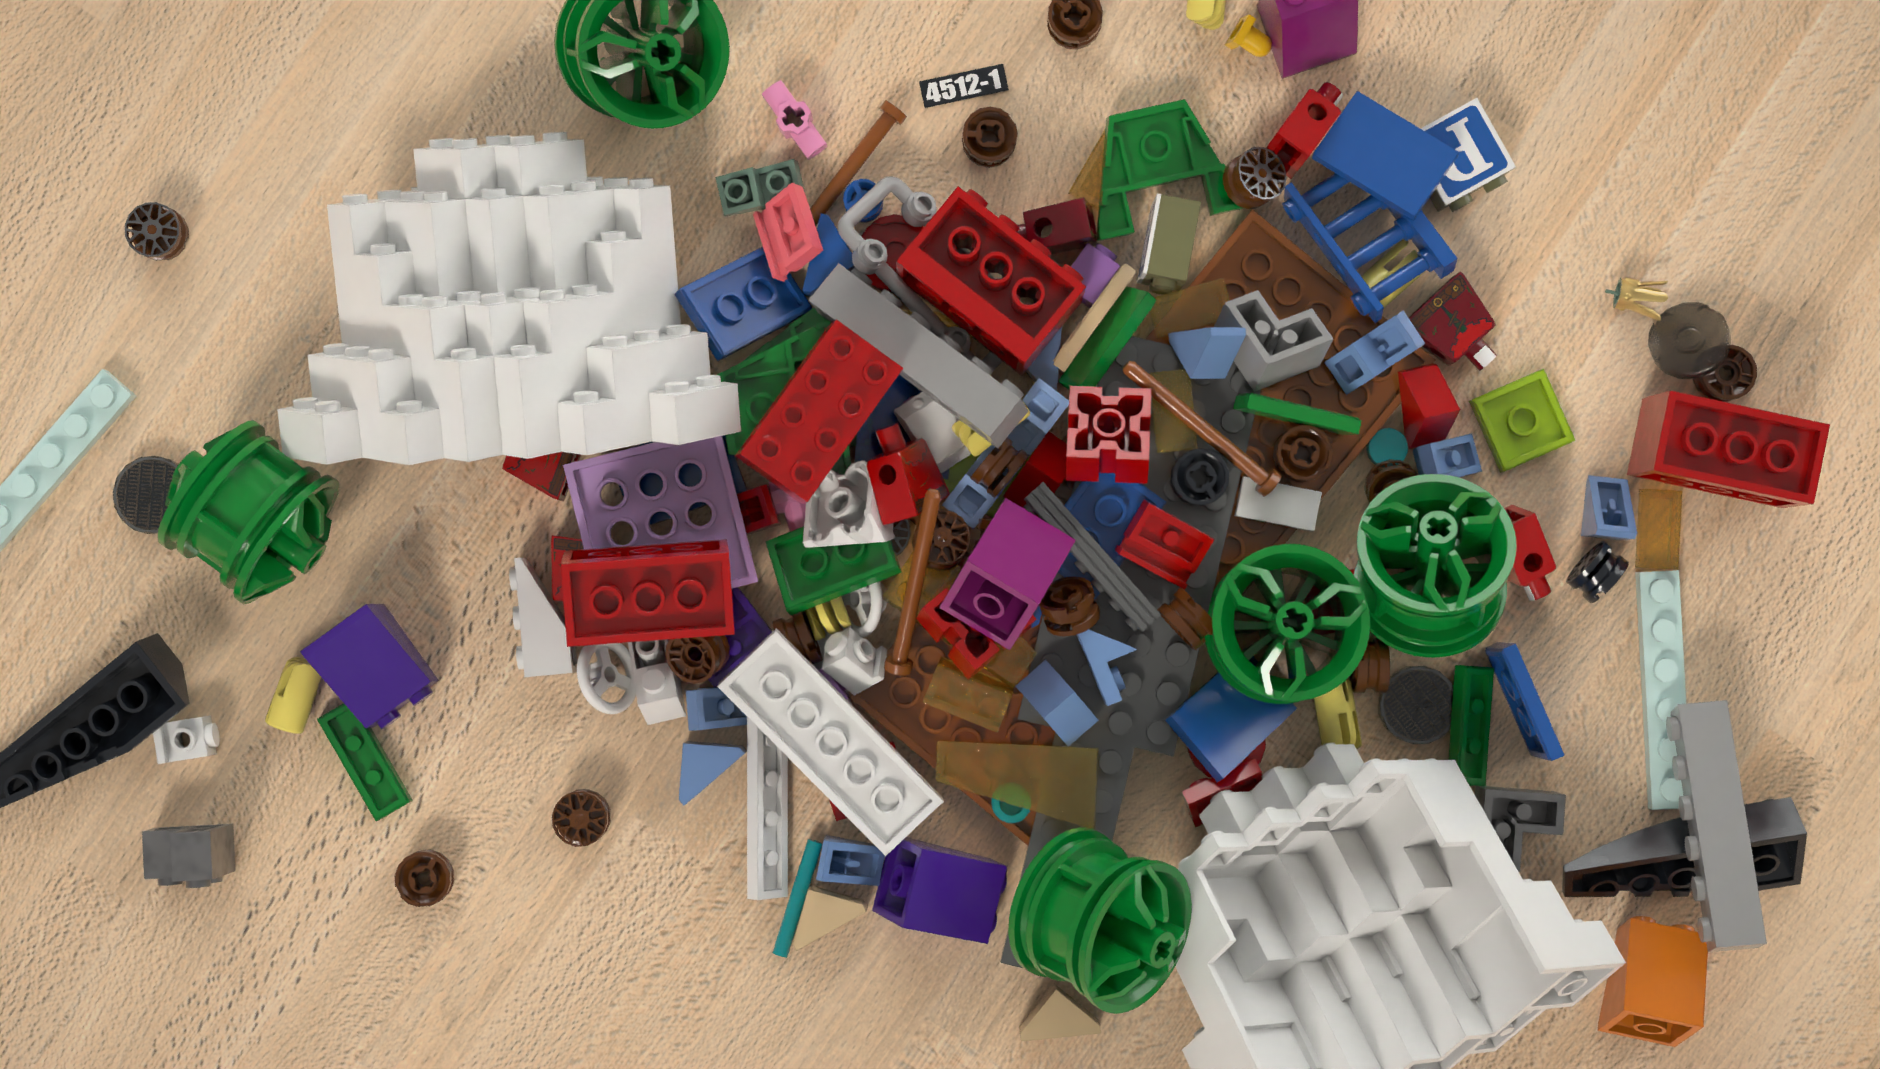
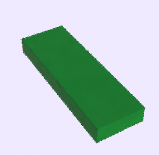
[1058,286,1157,390]
[1233,393,1362,435]
[1448,665,1494,786]
[317,703,413,822]

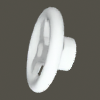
[839,581,888,638]
[577,643,636,714]

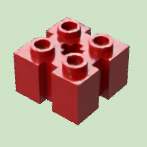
[1066,386,1151,484]
[916,588,1036,680]

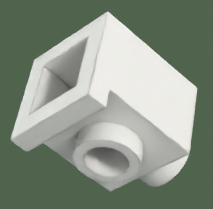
[822,627,887,695]
[153,715,220,764]

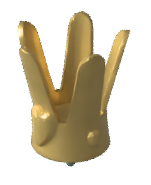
[1605,277,1668,321]

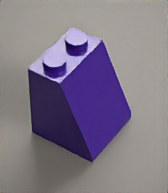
[300,604,439,729]
[872,837,1007,944]

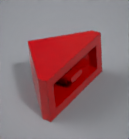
[1398,363,1461,449]
[1003,431,1067,516]
[737,484,781,535]

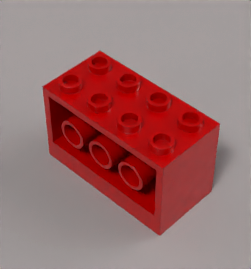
[896,186,1086,376]
[735,319,903,503]
[1627,390,1830,508]
[561,539,735,647]

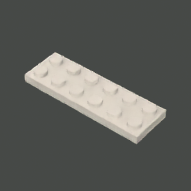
[717,628,944,856]

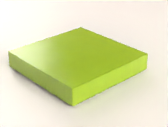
[1469,369,1576,473]

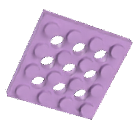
[563,436,759,588]

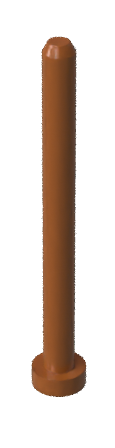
[810,100,907,226]
[1122,361,1281,497]
[884,489,941,676]

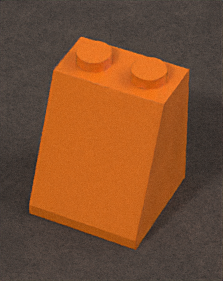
[1598,916,1708,1047]

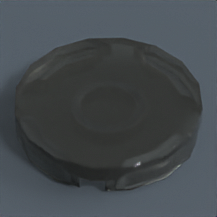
[1648,302,1731,379]

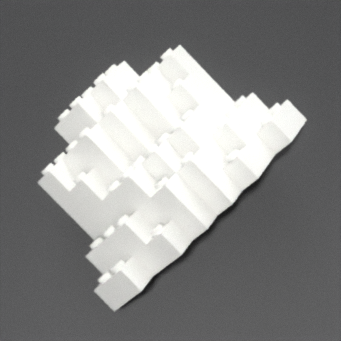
[277,132,741,465]
[1175,742,1626,1069]

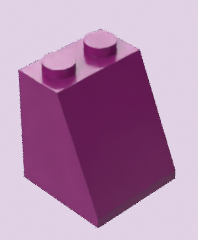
[1256,0,1358,79]
[939,498,1076,650]

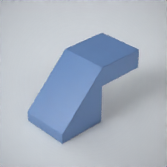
[1325,310,1425,395]

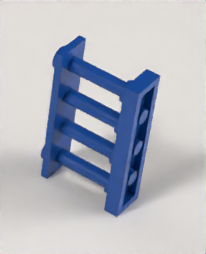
[1282,173,1458,323]

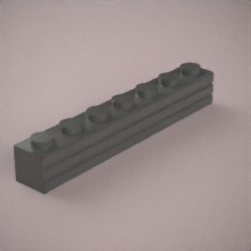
[1023,482,1161,632]

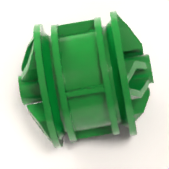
[554,0,730,129]
[157,420,339,604]
[1354,474,1516,658]
[1204,544,1370,704]
[1008,827,1192,1014]

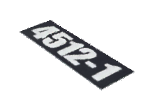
[919,64,1009,108]

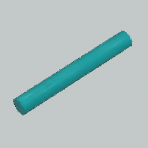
[772,839,823,958]

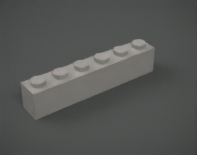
[809,263,1028,449]
[1666,700,1767,952]

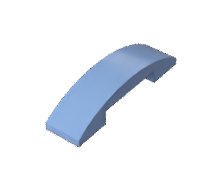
[942,378,1069,529]

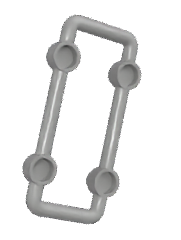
[838,176,1003,371]

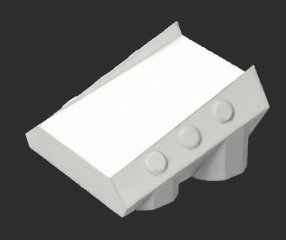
[894,392,971,473]
[803,460,896,548]

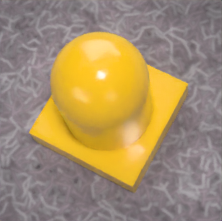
[1225,14,1272,57]

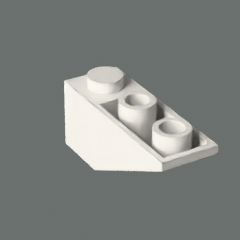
[509,557,577,677]
[628,639,686,725]

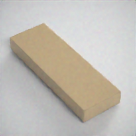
[1053,263,1137,372]

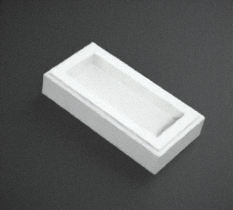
[1234,476,1322,532]

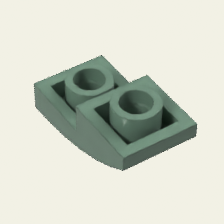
[715,159,806,216]

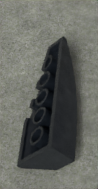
[0,633,190,808]
[1562,797,1807,897]

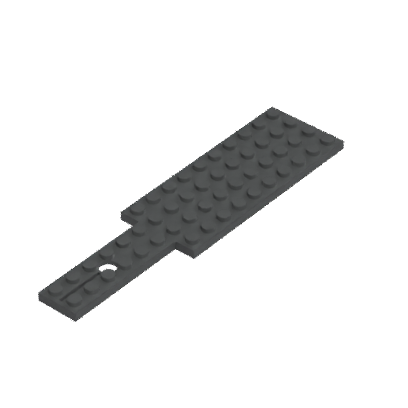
[1000,336,1261,968]

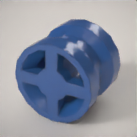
[843,179,883,223]

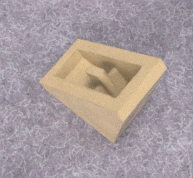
[793,885,868,951]
[1019,983,1101,1042]

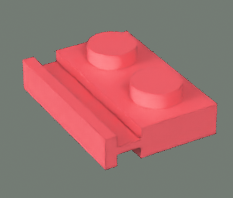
[753,183,824,282]

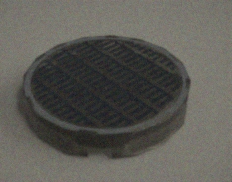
[113,456,179,535]
[1378,666,1454,744]

